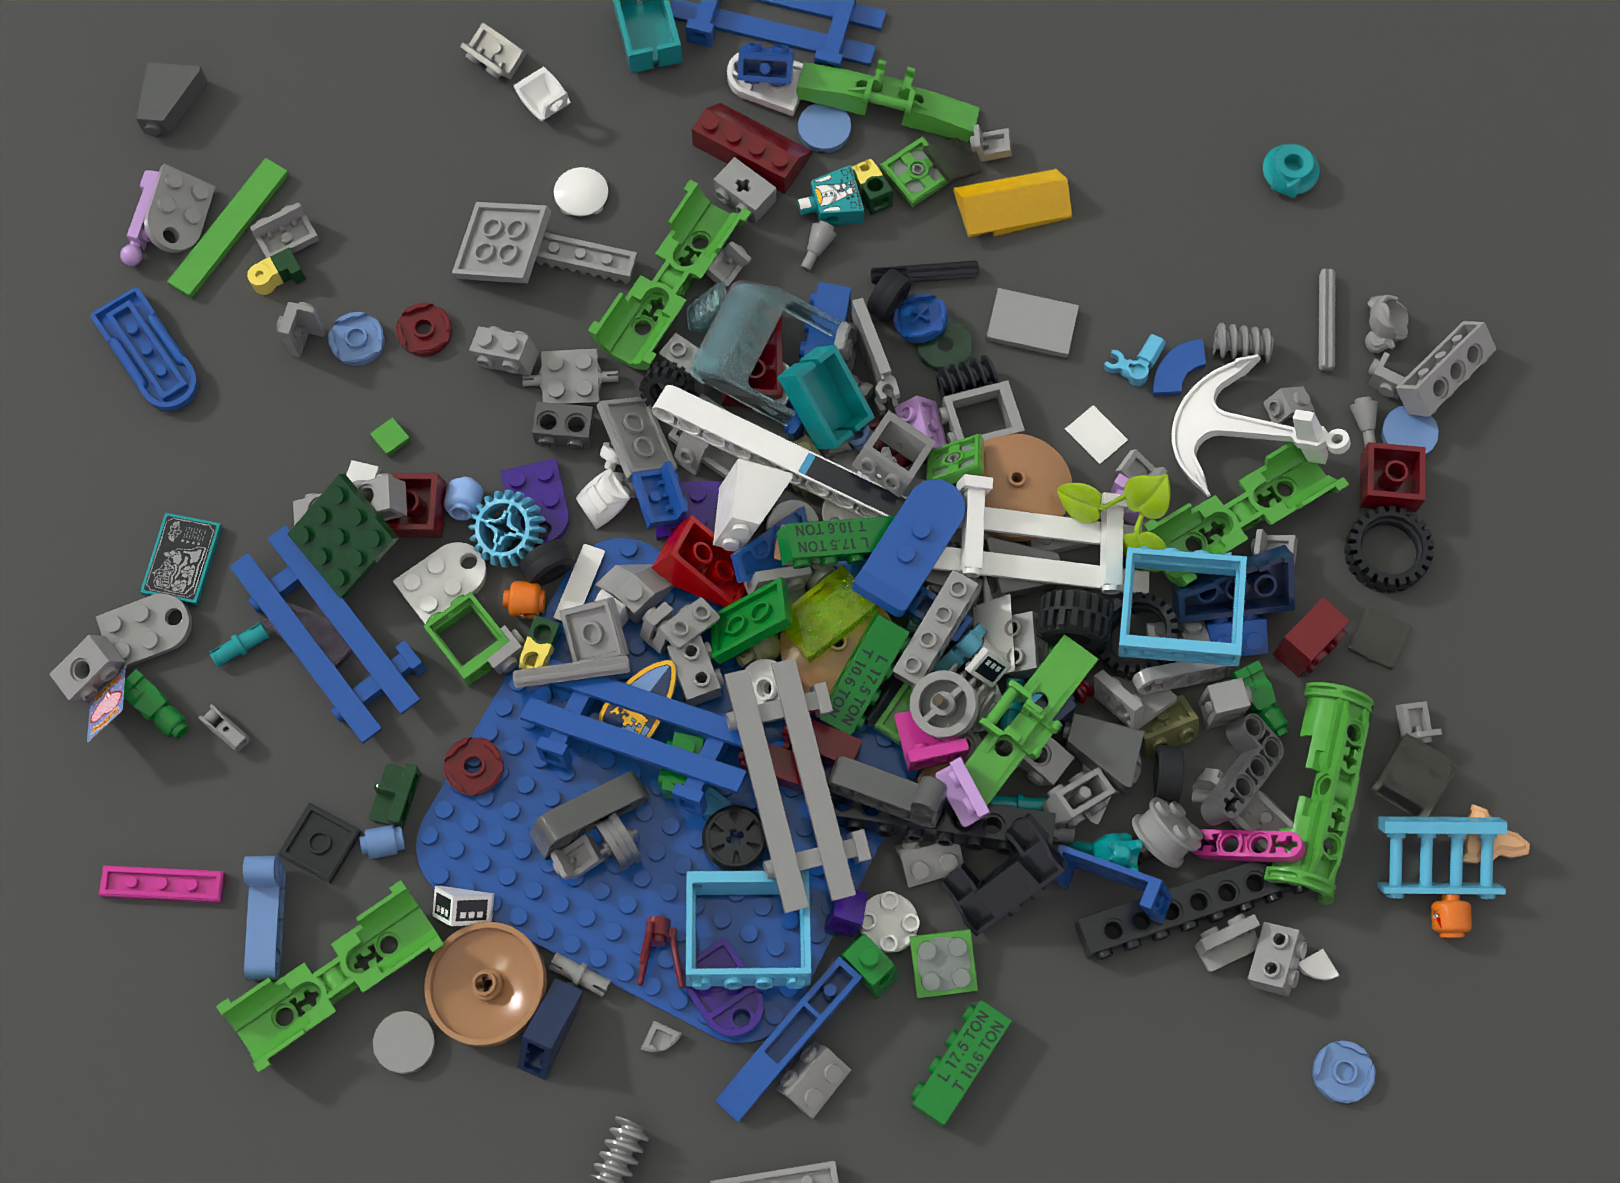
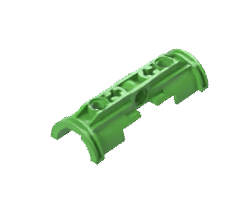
[588,180,751,370]
[1142,442,1349,587]
[1264,682,1375,905]
[216,880,445,1073]

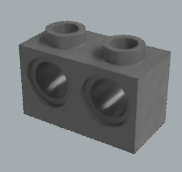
[532,401,595,451]

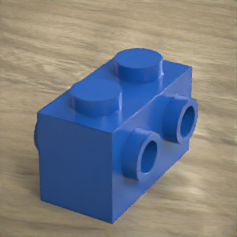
[737,43,795,86]

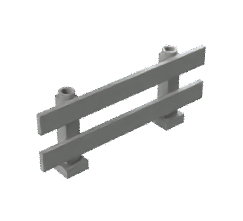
[724,658,872,913]

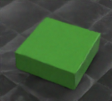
[370,417,411,457]

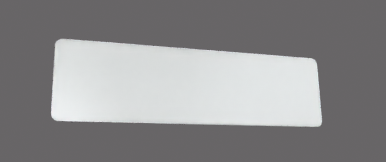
[554,544,605,621]

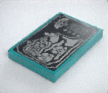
[140,513,223,606]

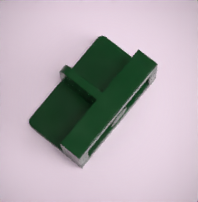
[369,763,422,829]

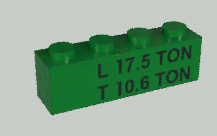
[777,516,895,569]
[819,612,910,735]
[910,1000,1012,1128]

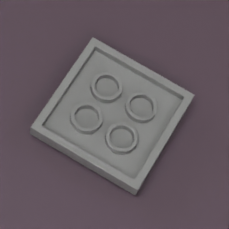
[452,202,551,284]

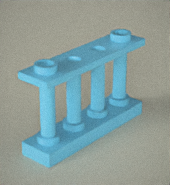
[1377,816,1507,899]

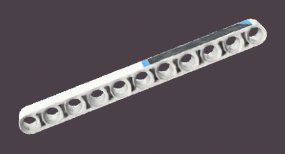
[652,385,907,518]

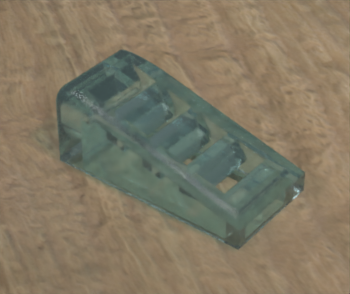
[686,282,729,333]

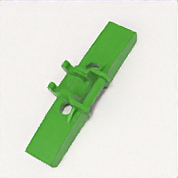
[796,59,980,142]
[965,634,1098,806]

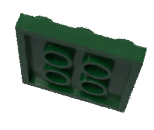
[287,474,399,598]

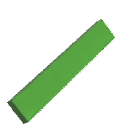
[167,158,289,299]

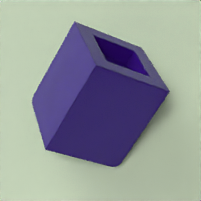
[824,889,868,937]

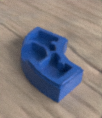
[1152,339,1206,396]

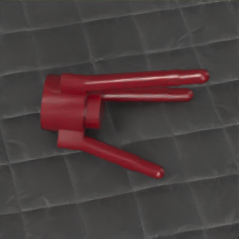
[637,916,685,989]

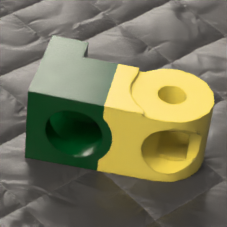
[852,159,893,215]
[247,248,306,295]
[519,615,563,669]

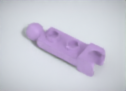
[120,170,159,266]

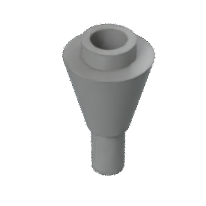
[801,221,837,272]
[1350,397,1378,447]

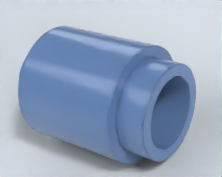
[360,825,405,859]

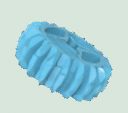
[468,490,546,568]

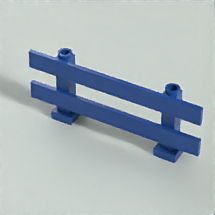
[670,0,886,69]
[229,525,428,744]
[520,659,767,816]

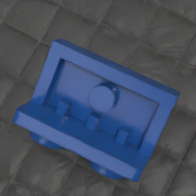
[631,461,688,528]
[1204,614,1269,656]

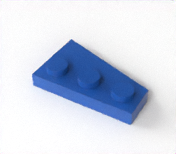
[730,506,808,583]

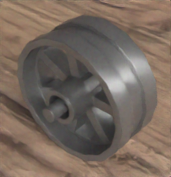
[595,813,643,871]

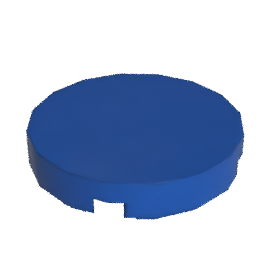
[893,293,949,343]

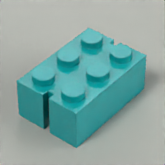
[612,0,682,73]
[777,345,875,449]

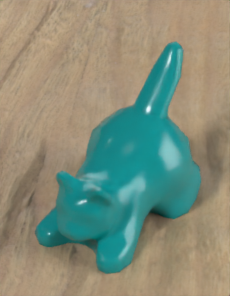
[1068,833,1143,871]

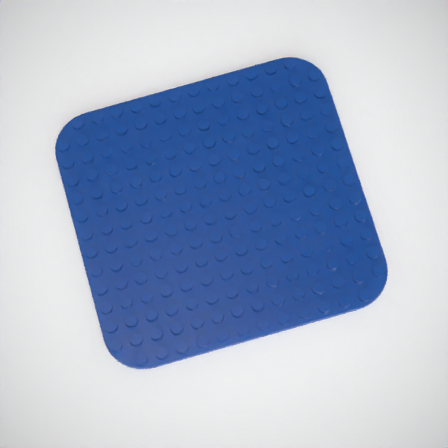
[416,538,919,1044]

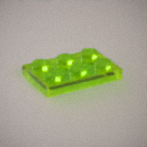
[782,565,880,663]

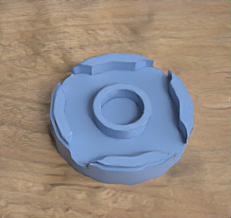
[798,103,851,153]
[328,312,385,366]
[1380,406,1439,455]
[1312,1040,1376,1104]

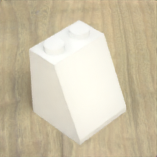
[713,458,793,551]

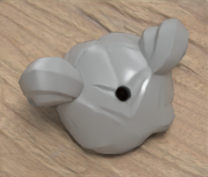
[1365,295,1408,354]

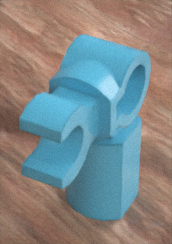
[1104,334,1166,387]
[933,623,987,672]

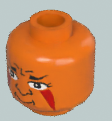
[503,581,546,620]
[1431,894,1472,938]

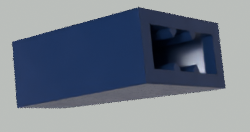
[518,978,583,1080]

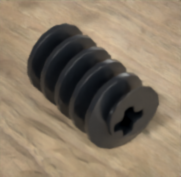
[936,355,998,402]

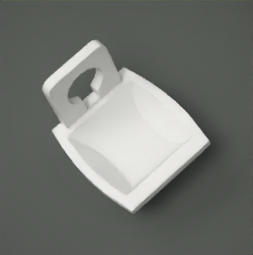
[514,67,571,122]
[576,468,637,529]

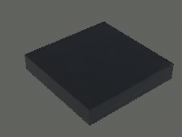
[278,802,362,884]

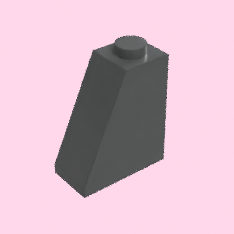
[136,62,207,136]
[983,537,1061,599]
[1061,713,1144,795]

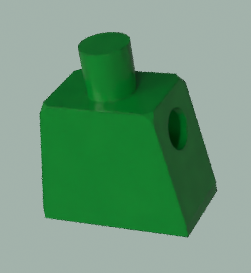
[837,933,898,999]

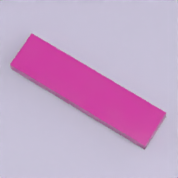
[99,865,226,903]

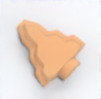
[1463,804,1530,864]

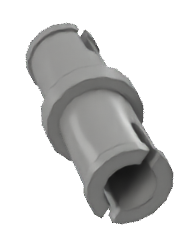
[548,952,612,998]

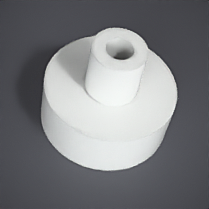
[600,442,620,471]

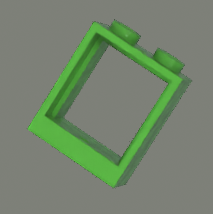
[423,591,510,687]

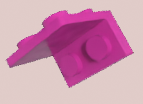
[894,711,969,772]

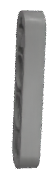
[1132,662,1237,695]

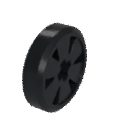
[702,805,768,871]

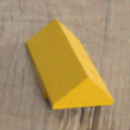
[953,169,1072,237]

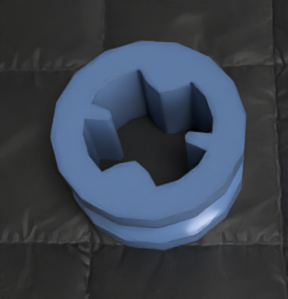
[848,424,874,452]

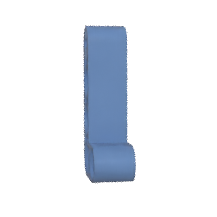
[243,856,286,981]

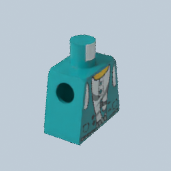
[797,165,864,226]

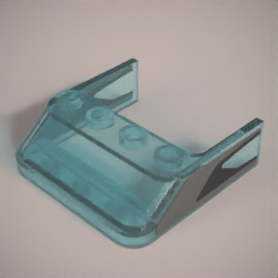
[691,280,842,426]

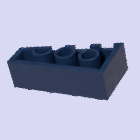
[1171,544,1295,623]

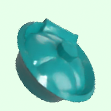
[1263,144,1320,199]

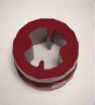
[1072,678,1094,704]

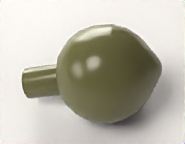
[736,634,781,667]

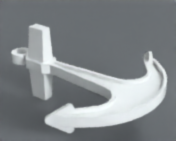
[1172,354,1351,497]

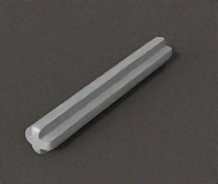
[1319,268,1336,372]
[513,655,630,688]

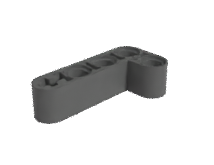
[1201,713,1284,826]
[827,756,947,828]
[529,771,650,860]

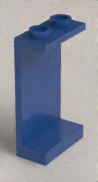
[1055,844,1173,924]

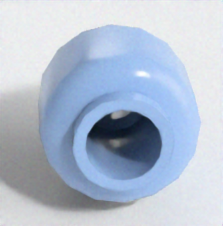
[443,477,483,520]

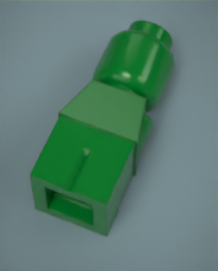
[1229,660,1289,738]
[124,669,189,739]

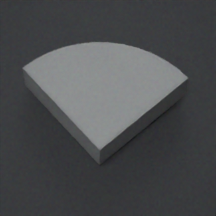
[641,1021,682,1053]

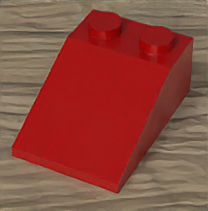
[651,515,746,607]

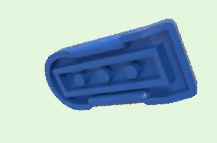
[90,287,199,411]
[851,479,965,617]

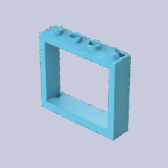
[1119,546,1247,666]
[686,870,811,990]

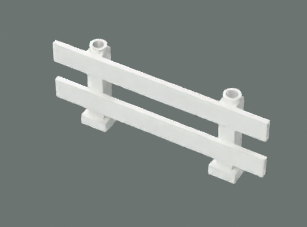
[933,474,1149,595]

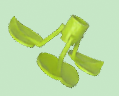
[1057,474,1171,572]

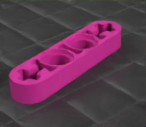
[1191,829,1306,862]

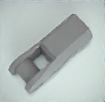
[198,704,250,753]

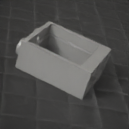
[939,380,1025,444]
[851,410,936,498]

